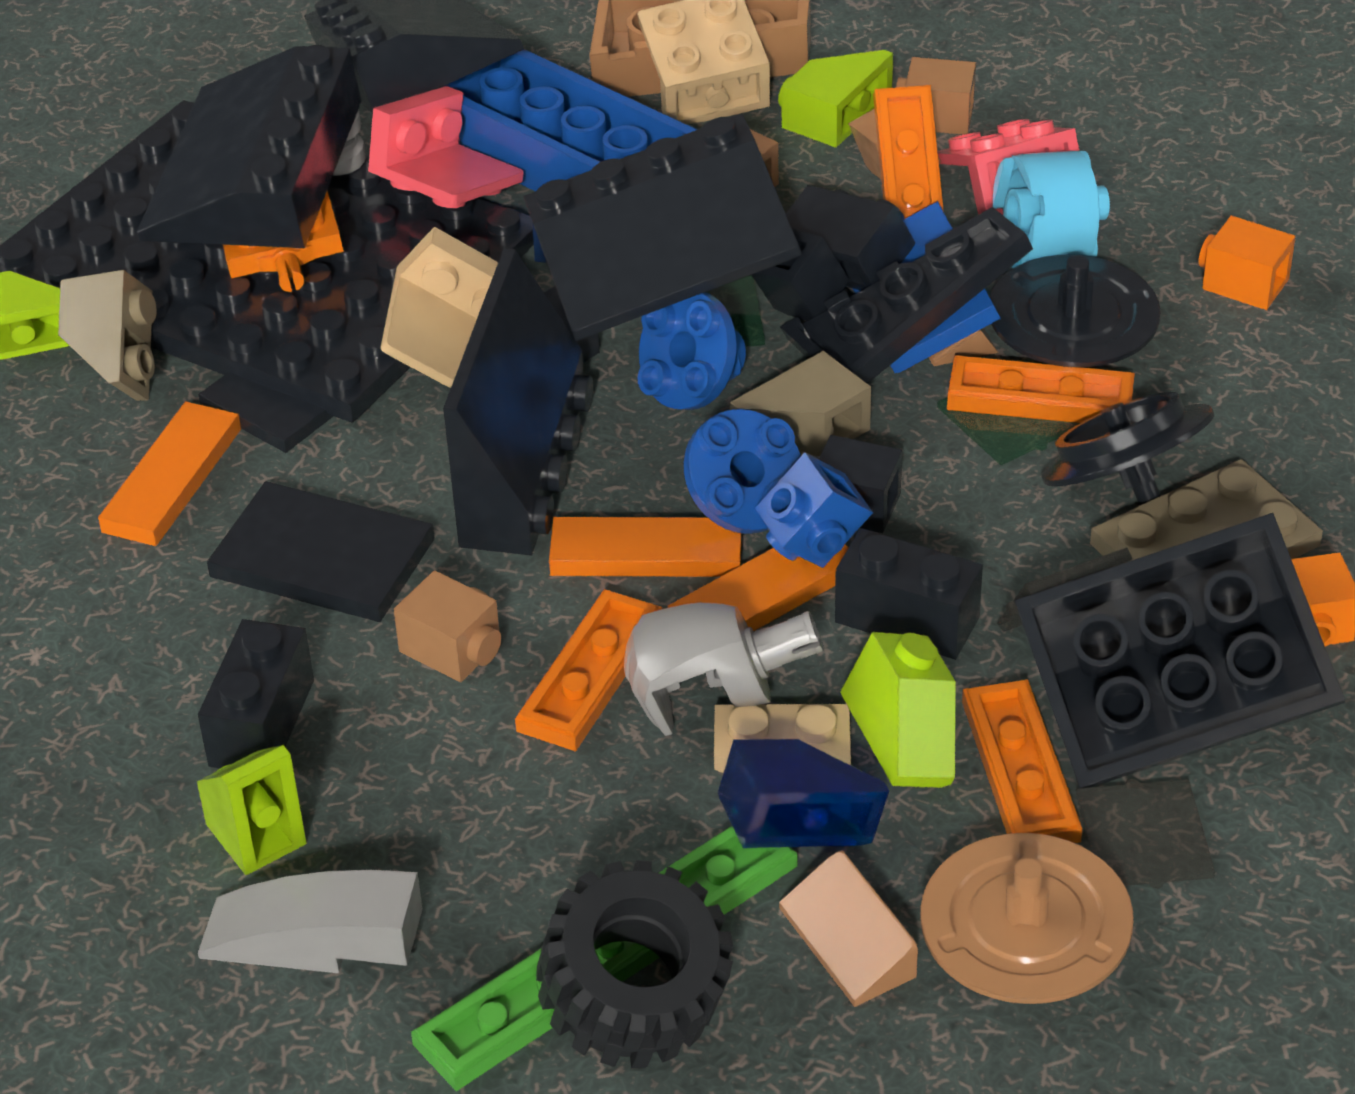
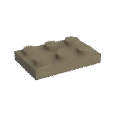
[1090,459,1323,566]

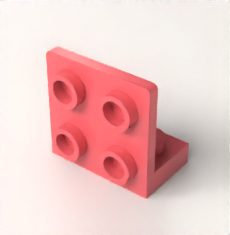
[368,86,524,208]
[937,119,1079,215]

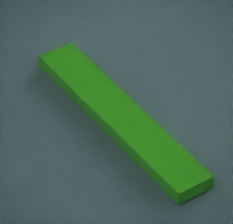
[411,813,797,1091]

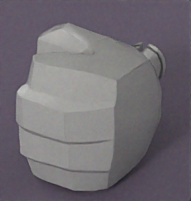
[624,602,824,736]

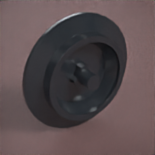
[990,255,1161,369]
[1041,392,1214,506]

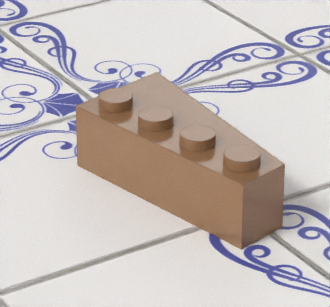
[590,0,811,97]

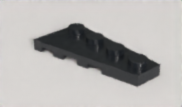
[780,207,1033,384]

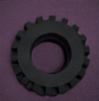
[536,860,733,1068]

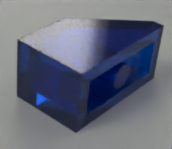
[717,739,889,848]

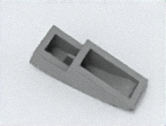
[198,870,423,973]

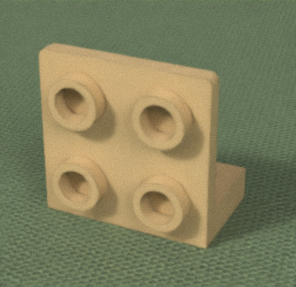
[638,0,770,125]
[381,227,498,388]

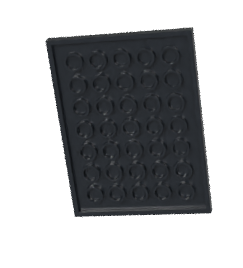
[0,100,534,423]

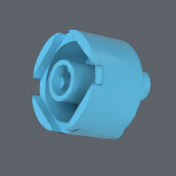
[993,151,1110,268]

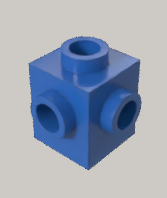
[755,452,873,568]

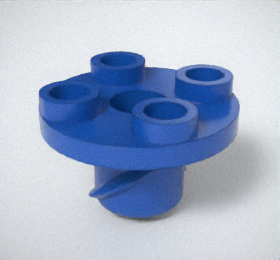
[638,292,746,410]
[684,409,801,534]

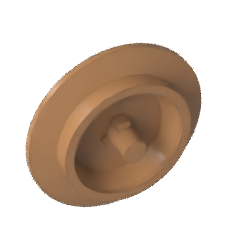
[921,833,1134,1004]

